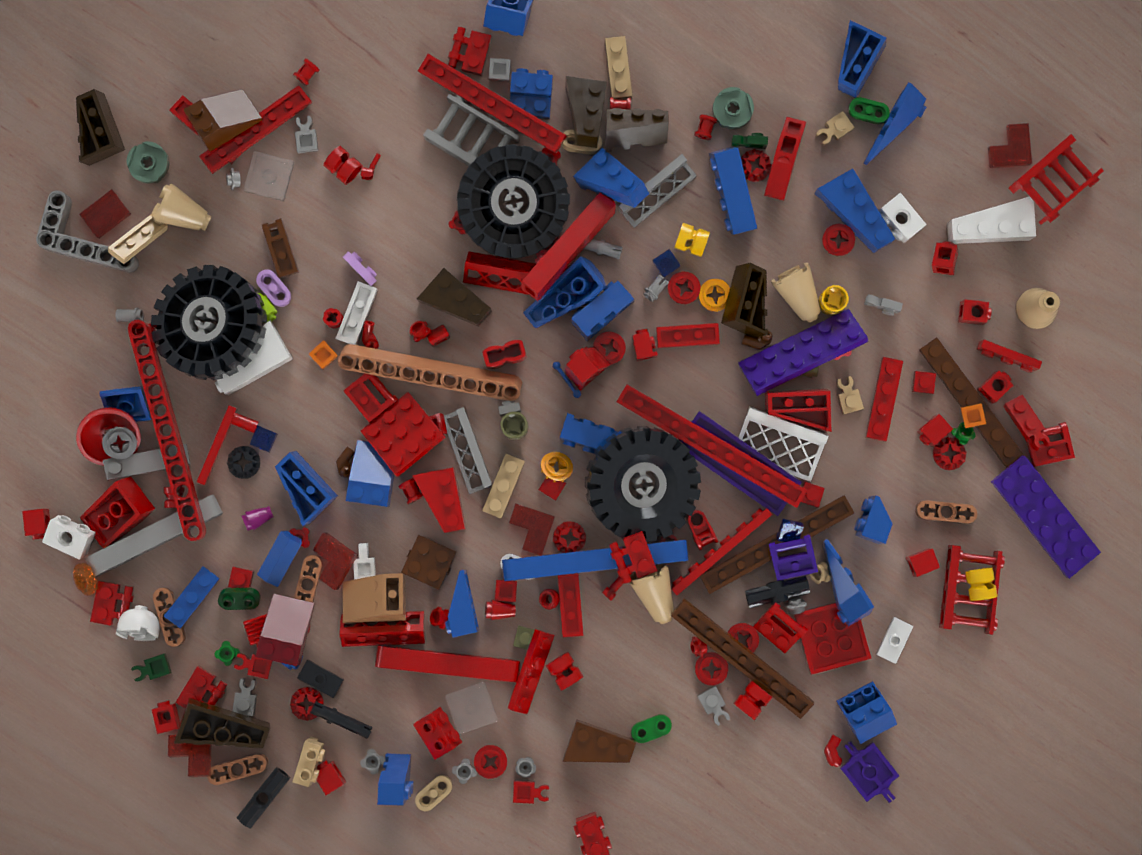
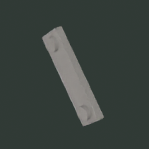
[103,444,191,481]

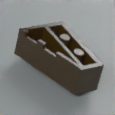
[721,263,768,338]

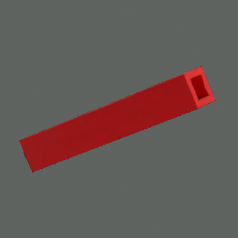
[522,192,616,301]

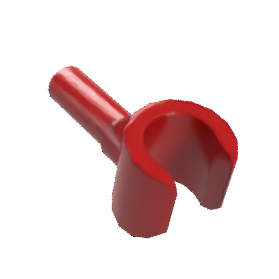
[361,153,381,180]

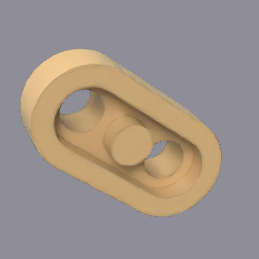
[562,130,602,155]
[415,775,452,811]

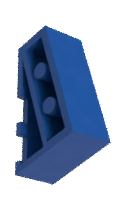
[573,148,649,208]
[571,281,634,342]
[275,451,338,527]
[377,753,414,806]

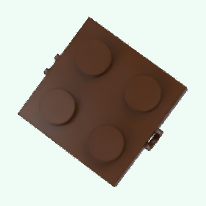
[401,535,456,590]

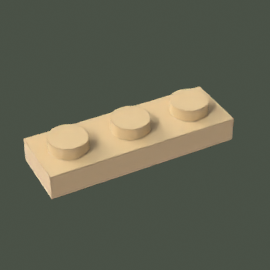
[605,36,632,100]
[108,215,168,264]
[482,454,525,519]

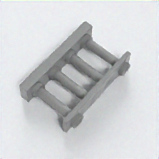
[423,94,520,176]

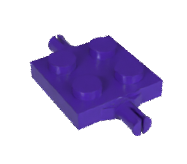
[840,741,899,803]

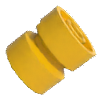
[674,223,710,257]
[818,285,849,315]
[965,567,998,601]

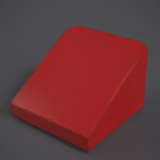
[427,325,450,347]

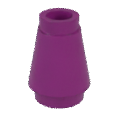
[241,506,274,531]

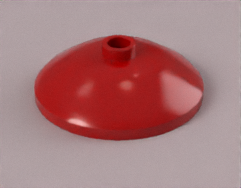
[76,408,141,466]

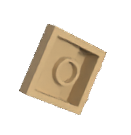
[293,737,326,787]

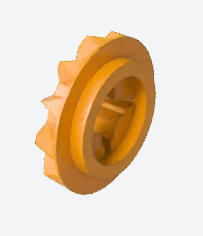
[699,279,730,312]
[540,452,573,482]

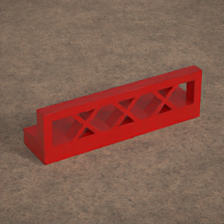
[463,251,536,295]
[339,611,425,647]

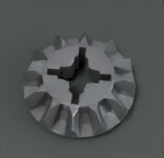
[102,426,137,459]

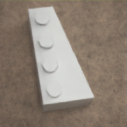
[947,197,1036,244]

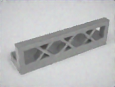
[618,154,697,228]
[444,407,493,494]

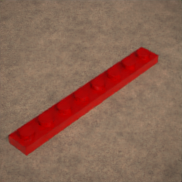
[418,54,567,154]

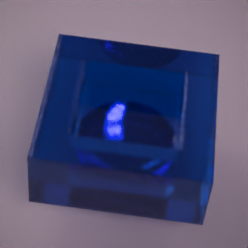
[652,249,681,278]
[250,425,278,453]
[777,519,804,542]

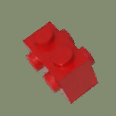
[413,707,462,760]
[573,811,612,855]

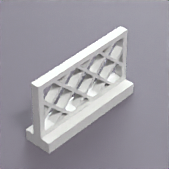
[738,406,829,482]

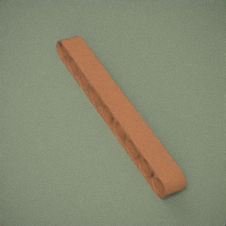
[338,344,522,401]

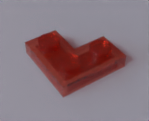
[988,123,1032,168]
[509,503,555,556]
[313,532,358,590]
[168,735,212,777]

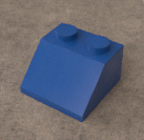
[483,0,533,36]

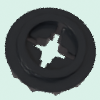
[227,446,260,479]

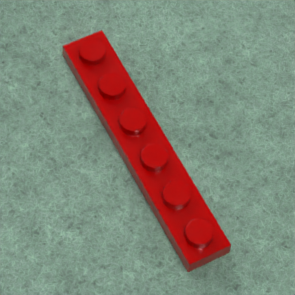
[199,85,312,174]
[671,508,773,595]

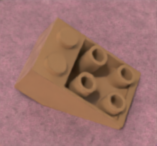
[343,573,406,623]

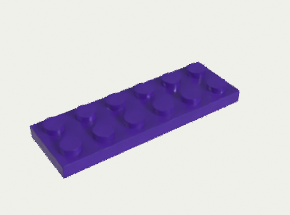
[738,309,868,396]
[679,411,802,516]
[991,455,1101,579]

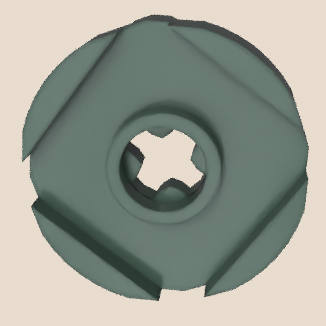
[712,87,754,129]
[126,141,169,184]

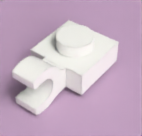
[353,543,376,580]

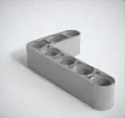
[36,190,139,273]

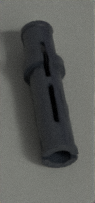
[310,701,373,739]

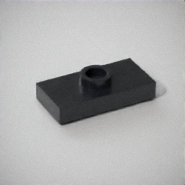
[297,660,344,698]

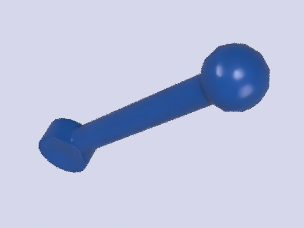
[553,362,581,398]

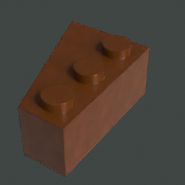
[563,719,636,763]

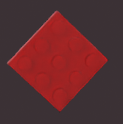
[361,392,446,477]
[794,602,872,675]

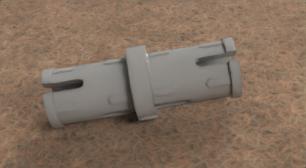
[584,239,623,259]

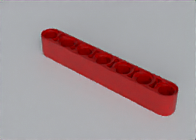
[375,646,520,682]

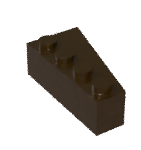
[174,698,270,748]

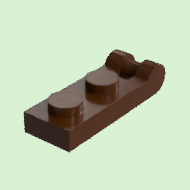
[262,218,299,279]

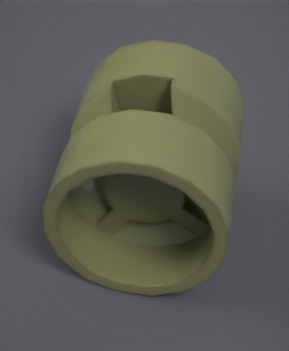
[501,411,528,440]

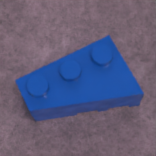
[838,20,887,98]

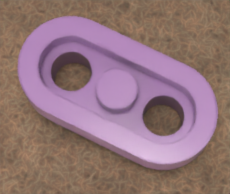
[343,251,377,286]
[256,270,291,307]

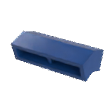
[257,531,302,587]

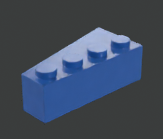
[709,147,758,235]
[814,168,895,253]

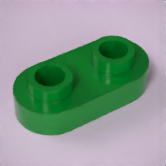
[848,97,890,124]
[631,714,672,743]

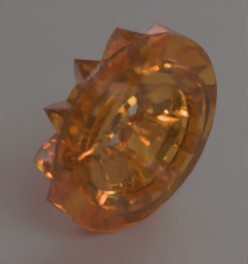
[73,563,98,596]

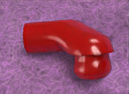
[362,321,379,349]

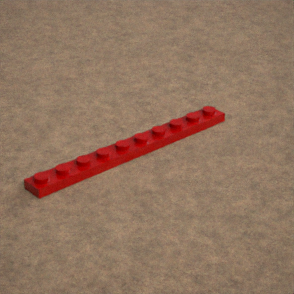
[616,384,808,508]

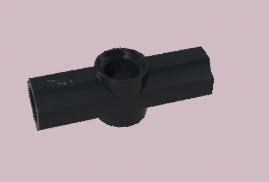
[745,576,810,608]
[236,767,291,829]

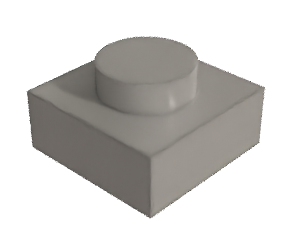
[489,58,511,82]
[498,401,521,416]

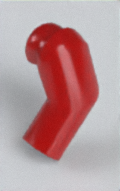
[824,735,842,767]

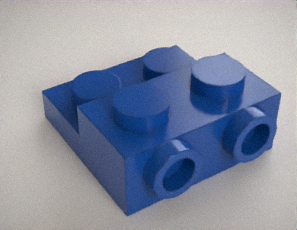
[510,68,553,119]

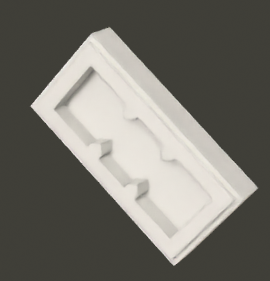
[876,617,913,664]

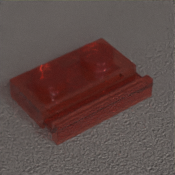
[79,189,131,238]

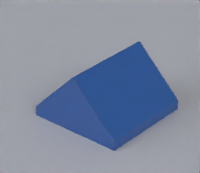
[99,386,151,422]

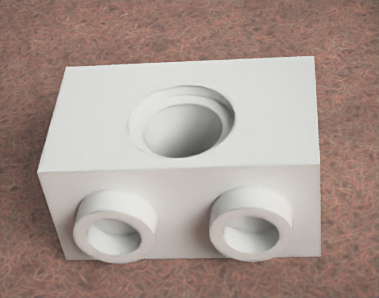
[879,193,927,243]
[42,515,96,560]

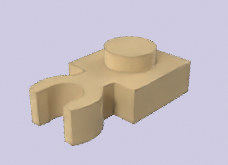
[816,111,855,146]
[836,376,864,415]

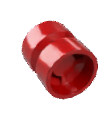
[323,146,363,185]
[546,652,584,691]
[733,680,773,720]

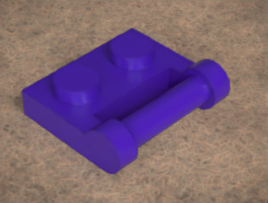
[769,535,818,581]

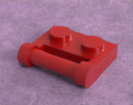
[343,373,398,423]
[1026,422,1075,467]
[753,602,808,654]

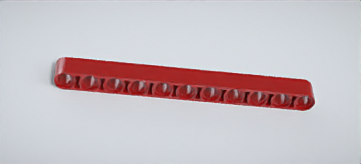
[128,320,206,541]

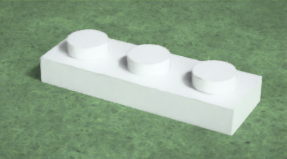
[335,281,378,345]

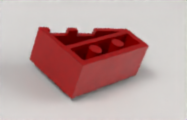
[564,346,610,391]
[765,389,832,432]
[412,467,466,533]

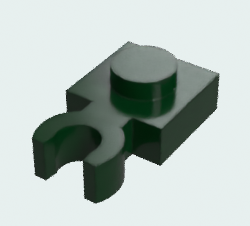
[731,133,768,149]
[131,653,172,682]

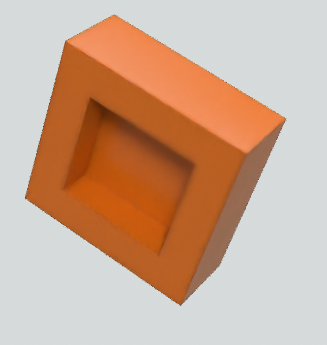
[309,340,338,370]
[961,403,986,428]

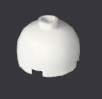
[116,605,159,641]

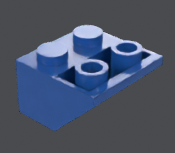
[854,495,893,544]
[836,681,897,744]

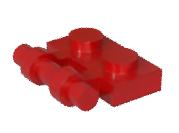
[448,27,492,76]
[609,531,657,584]
[90,581,134,626]
[175,666,228,708]

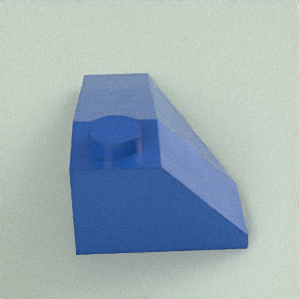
[863,82,926,165]
[523,256,606,328]
[822,539,874,627]

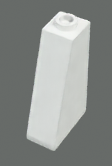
[215,321,293,395]

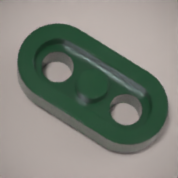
[218,588,261,610]

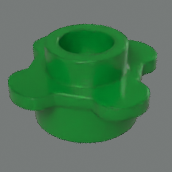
[951,422,976,445]
[214,641,240,666]

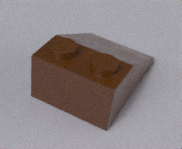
[184,90,263,152]

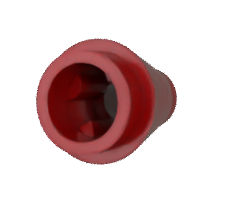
[485,600,516,620]

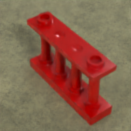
[1008,134,1104,225]
[939,545,1005,635]

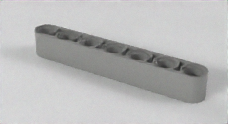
[85,495,223,578]

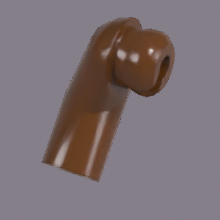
[742,331,773,350]
[336,446,355,478]

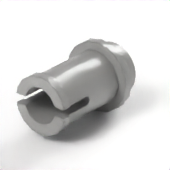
[643,275,669,302]
[116,308,144,322]

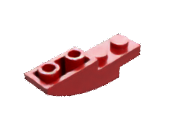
[764,117,806,201]

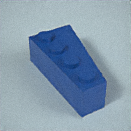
[560,413,621,454]

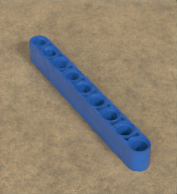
[502,540,689,581]

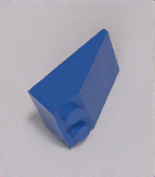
[346,440,394,507]
[445,569,479,638]

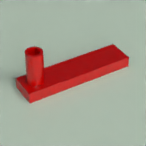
[197,405,259,485]

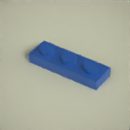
[164,566,220,629]

